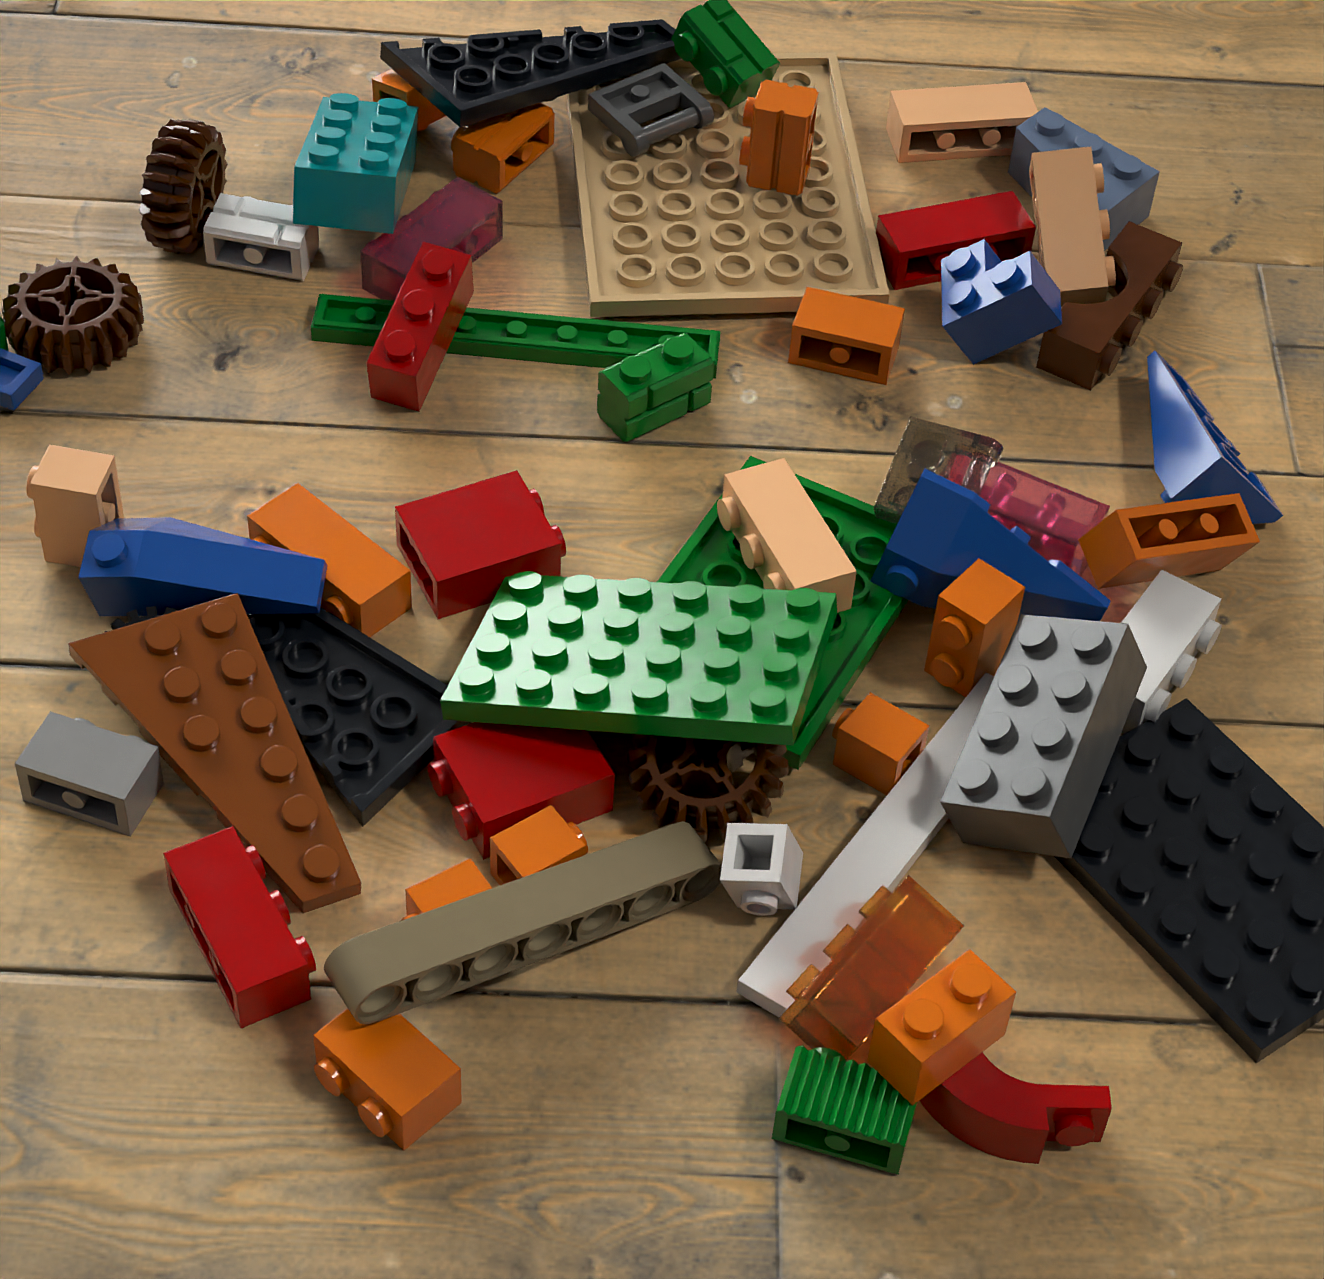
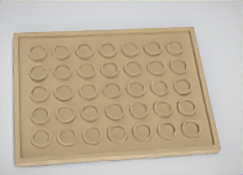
[566,52,890,317]

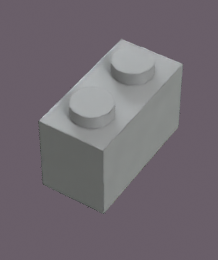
[15,711,164,837]

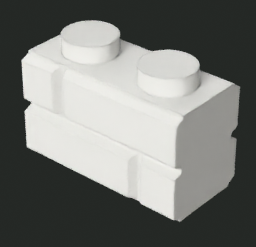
[203,193,319,281]

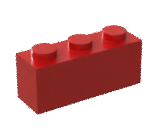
[876,191,1036,290]
[366,241,474,412]
[163,826,316,1028]

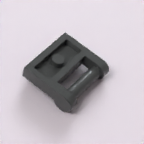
[588,63,714,157]

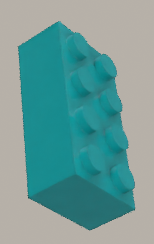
[293,93,419,234]

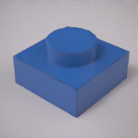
[0,348,44,411]

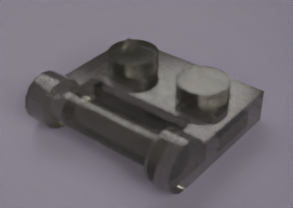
[874,416,1004,524]

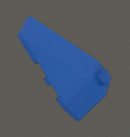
[1147,350,1283,524]
[870,468,1111,623]
[78,517,327,616]

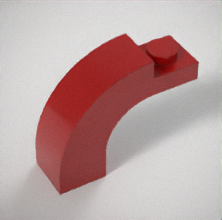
[906,993,1112,1164]

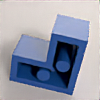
[941,239,1062,365]

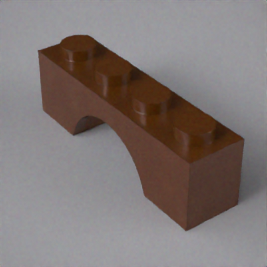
[1036,221,1183,391]

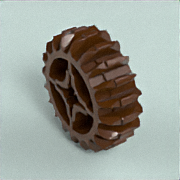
[139,119,228,254]
[2,256,144,375]
[627,734,789,843]

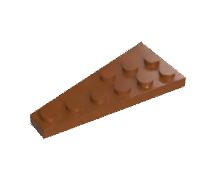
[68,593,361,913]

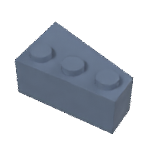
[1008,107,1160,251]

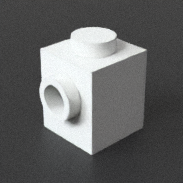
[720,823,803,916]

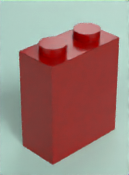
[395,470,566,619]
[428,722,615,860]

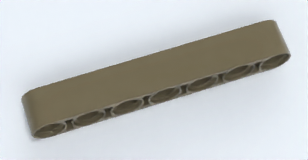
[324,822,722,1024]

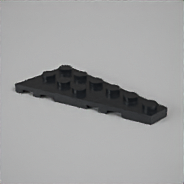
[380,19,681,127]
[247,607,472,827]

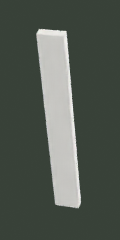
[737,673,994,1023]

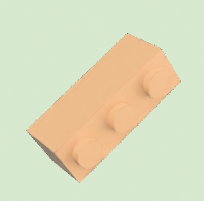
[886,82,1038,163]
[1029,146,1116,307]
[717,458,857,613]

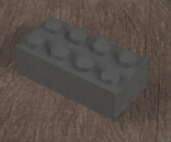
[940,614,1147,858]

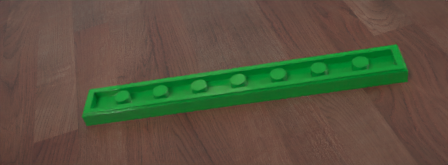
[311,294,721,378]

